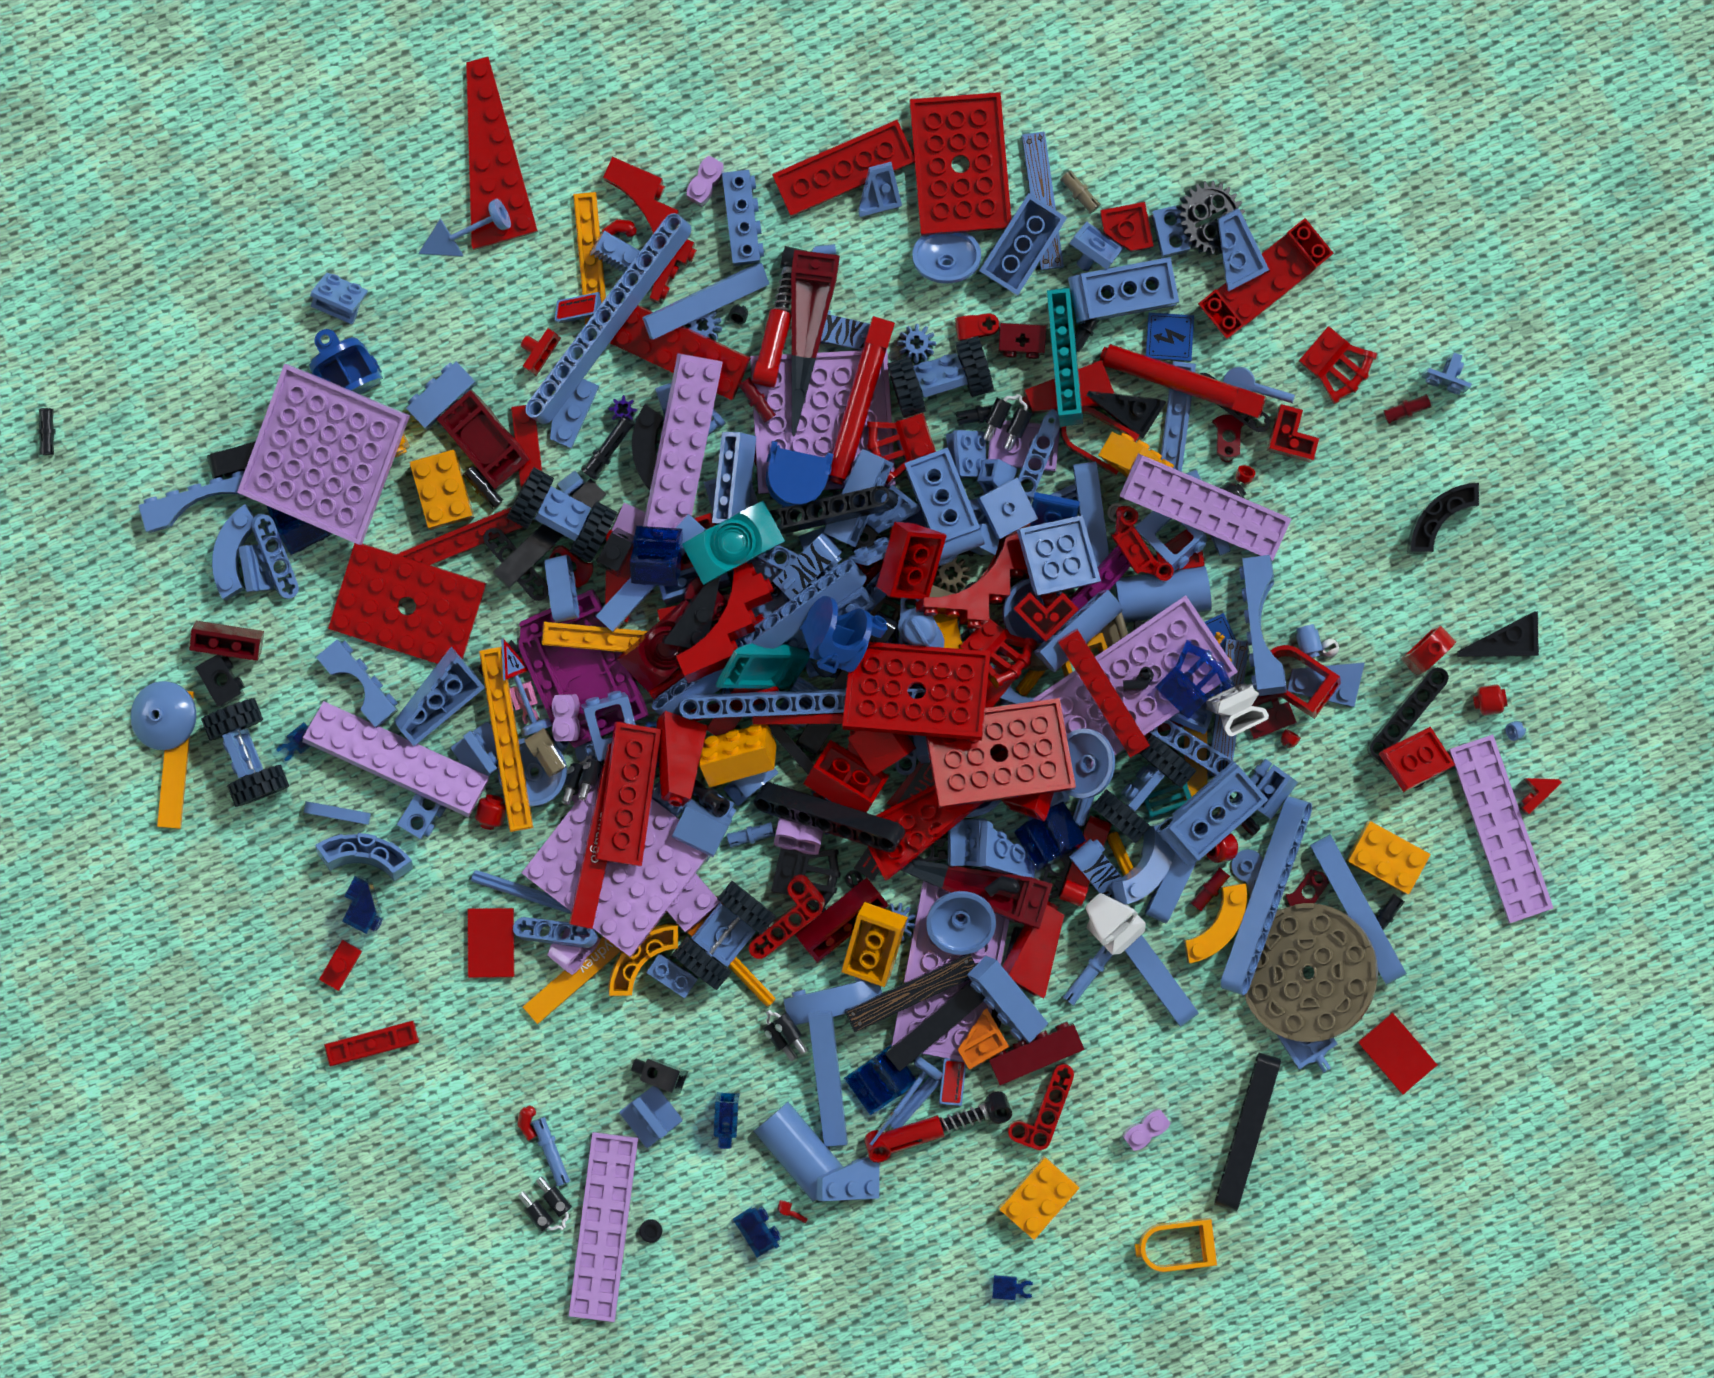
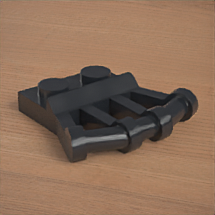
[771,848,841,913]

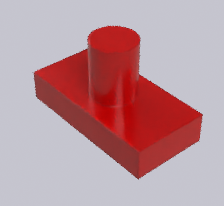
[521,328,561,376]
[319,940,363,991]

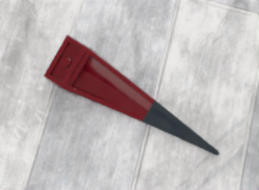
[791,250,840,437]
[868,852,1053,929]

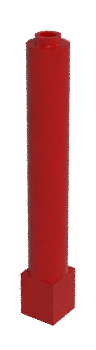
[828,316,895,485]
[1100,344,1267,419]

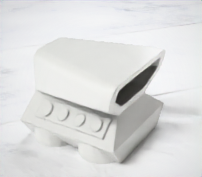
[1206,683,1269,736]
[1085,893,1146,955]

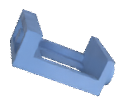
[1135,511,1208,571]
[581,691,636,761]

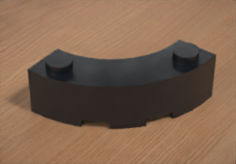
[632,404,664,491]
[1407,483,1479,554]

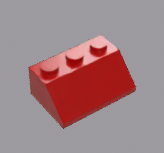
[876,522,947,599]
[803,740,889,813]

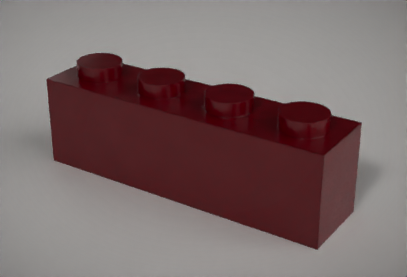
[795,877,889,963]
[988,1021,1085,1085]

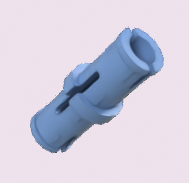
[727,822,775,848]

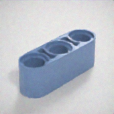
[545,555,579,623]

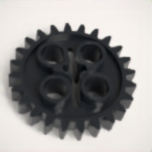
[1175,181,1246,256]

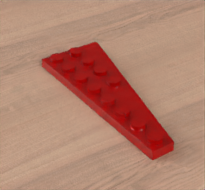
[466,57,538,250]
[868,749,1008,881]

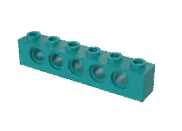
[1047,288,1083,427]

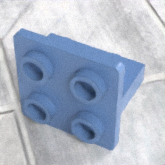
[310,273,368,324]
[1421,353,1472,395]
[946,430,986,479]
[451,722,499,776]
[948,818,987,866]
[620,1086,682,1148]

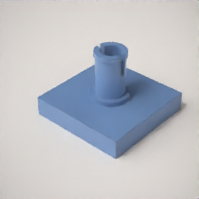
[1069,222,1124,271]

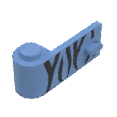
[820,311,869,350]
[772,533,842,600]
[1069,839,1122,899]

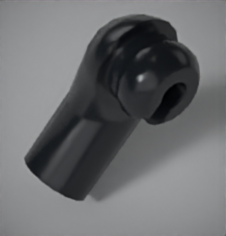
[1123,667,1154,692]
[984,876,1020,897]

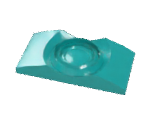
[682,501,785,585]
[716,643,810,689]

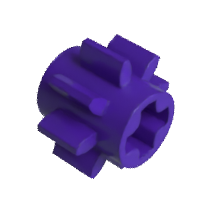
[609,395,638,421]

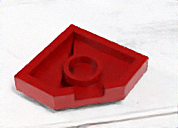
[1100,202,1154,252]

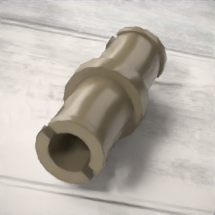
[1060,170,1101,214]

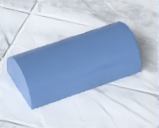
[979,193,1067,295]
[1115,566,1212,623]
[1033,590,1123,672]
[753,1102,843,1202]

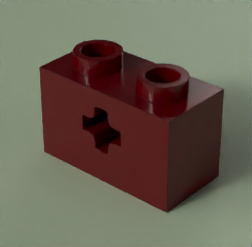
[998,323,1046,359]

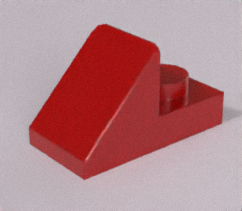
[1520,778,1562,815]

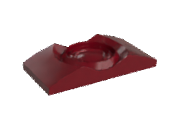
[437,389,530,489]
[617,599,713,692]

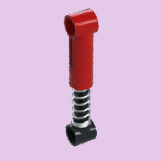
[752,246,807,388]
[864,1091,1012,1163]

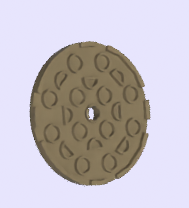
[1245,903,1378,1042]

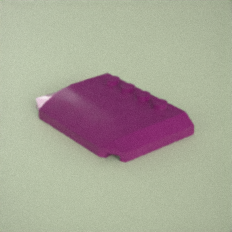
[519,589,649,748]

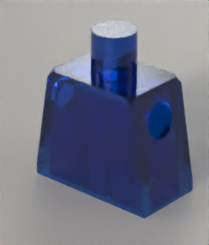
[714,1092,740,1149]

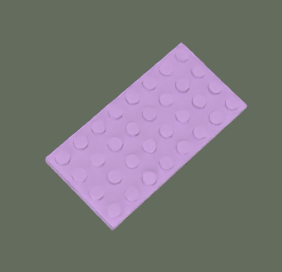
[1033,595,1238,768]
[891,881,1009,1065]

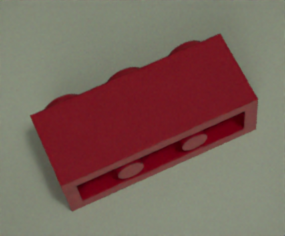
[189,620,264,661]

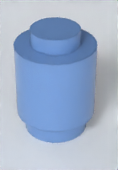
[1295,624,1323,658]

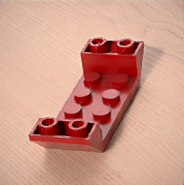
[1198,218,1334,339]

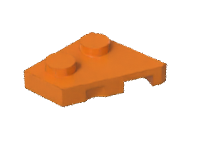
[958,1008,1009,1070]

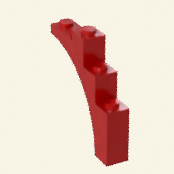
[603,156,697,304]
[916,523,1030,629]
[676,562,774,683]

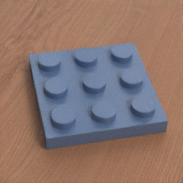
[1017,515,1101,597]

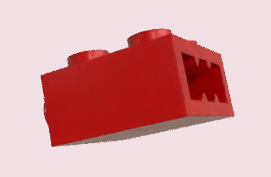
[848,730,916,776]

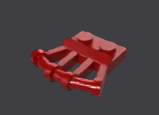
[1299,326,1377,404]
[866,413,936,485]
[959,618,1037,689]

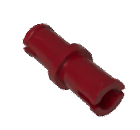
[738,377,776,423]
[1383,394,1431,424]
[1190,867,1231,912]

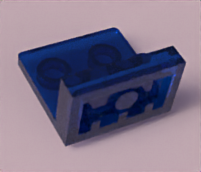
[733,1204,782,1258]

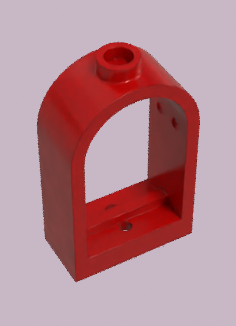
[1060,407,1139,476]
[1401,625,1457,675]
[1270,645,1341,719]

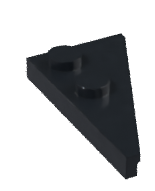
[1086,391,1166,439]
[662,576,721,648]
[1457,611,1539,657]

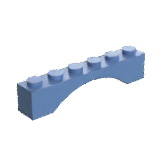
[138,471,245,533]
[1239,555,1287,696]

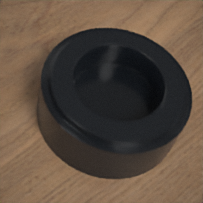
[639,1219,663,1243]

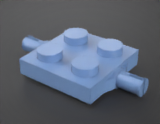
[1276,1034,1338,1073]

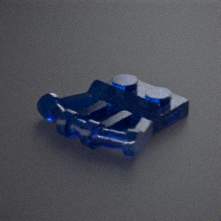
[1155,640,1235,719]

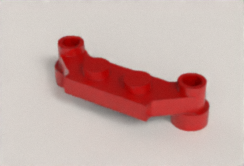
[1112,506,1174,581]

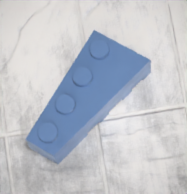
[394,646,485,746]

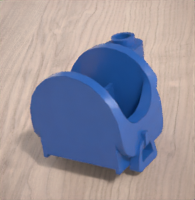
[309,329,383,394]
[765,441,834,508]
[800,596,887,673]

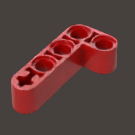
[1058,815,1112,907]
[749,875,825,959]
[1008,1063,1074,1150]

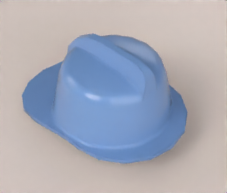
[898,608,944,648]

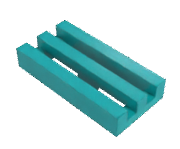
[1144,783,1191,818]

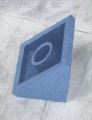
[672,799,732,857]

